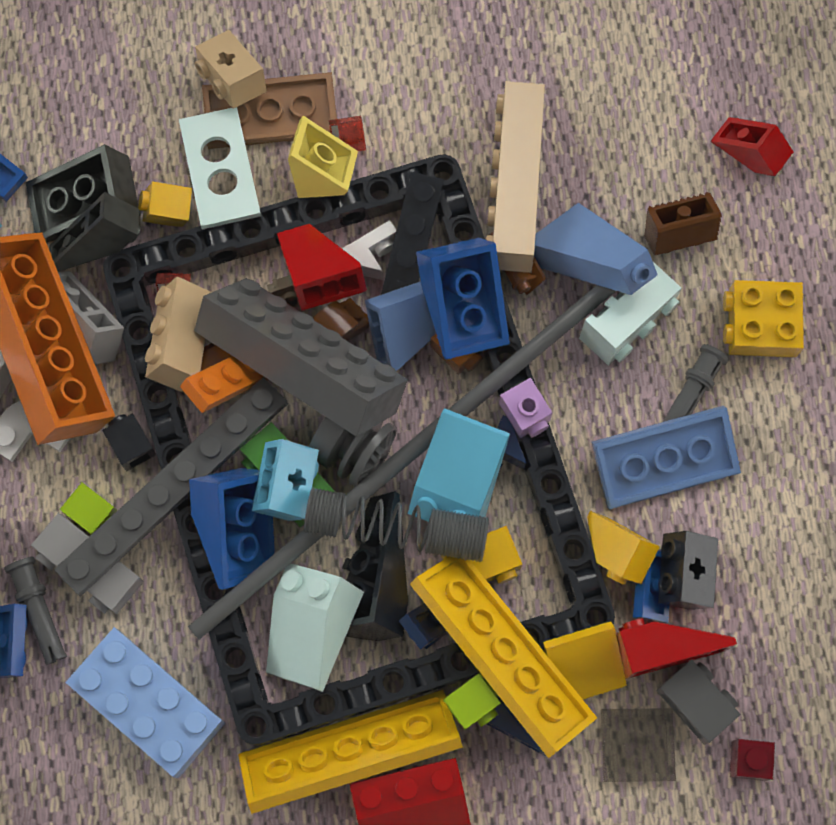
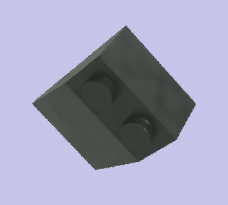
[26,144,141,242]

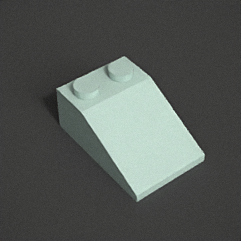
[266,563,364,692]

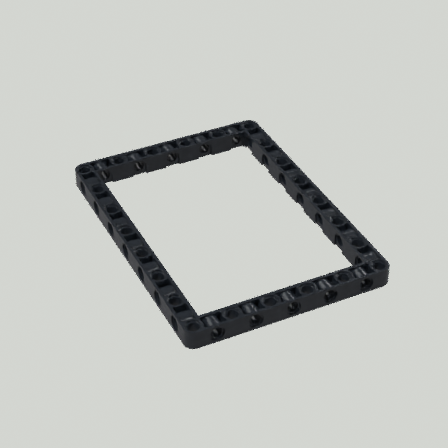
[103,154,615,746]

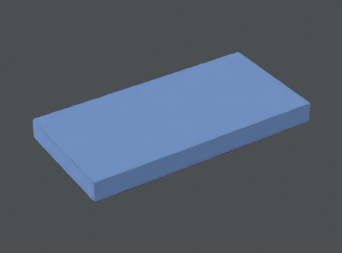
[591,406,741,510]

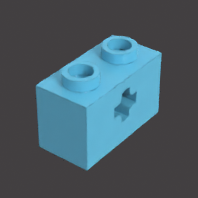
[252,439,319,521]

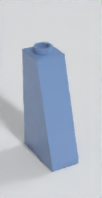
[534,203,658,295]

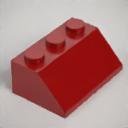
[349,758,471,825]

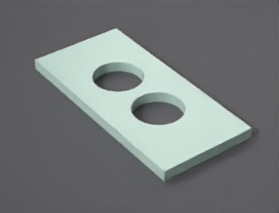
[179,107,261,229]

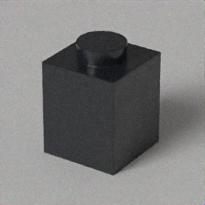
[102,413,157,472]

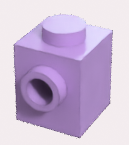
[499,377,552,438]

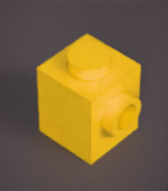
[138,181,192,227]

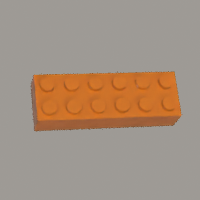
[0,232,115,445]

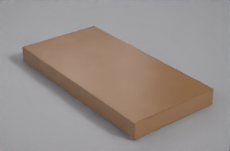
[202,72,338,149]

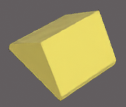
[288,116,358,198]

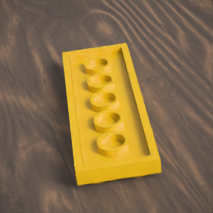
[410,556,597,758]
[238,690,463,814]

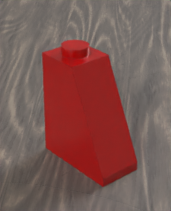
[277,224,367,311]

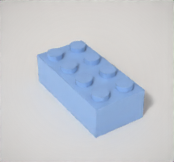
[65,627,225,779]

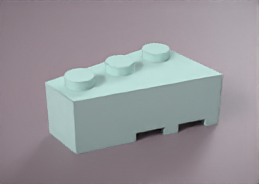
[579,262,682,366]

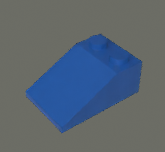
[416,238,510,360]
[189,468,275,590]

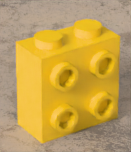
[723,280,804,358]

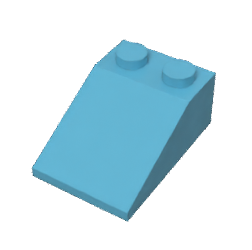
[408,408,510,522]

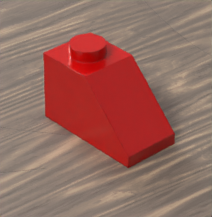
[711,117,794,177]

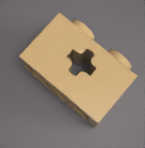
[195,30,267,109]

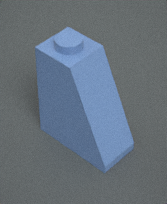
[365,281,436,370]

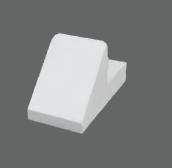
[342,220,397,280]

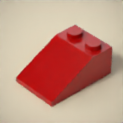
[616,618,737,679]

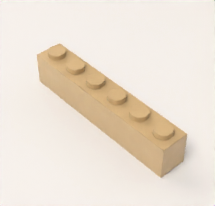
[486,81,545,273]

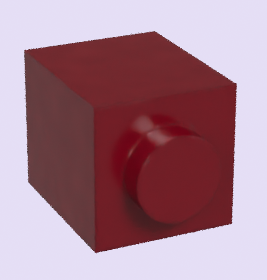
[730,739,775,781]

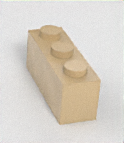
[145,276,212,392]

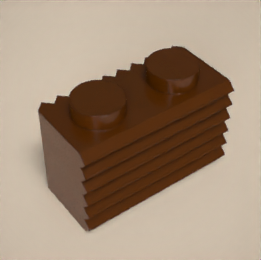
[644,192,722,256]

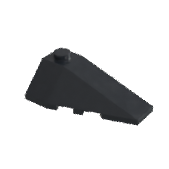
[342,491,408,641]

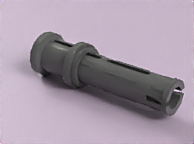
[663,344,729,422]
[4,557,67,665]

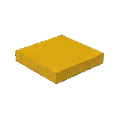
[543,621,627,699]

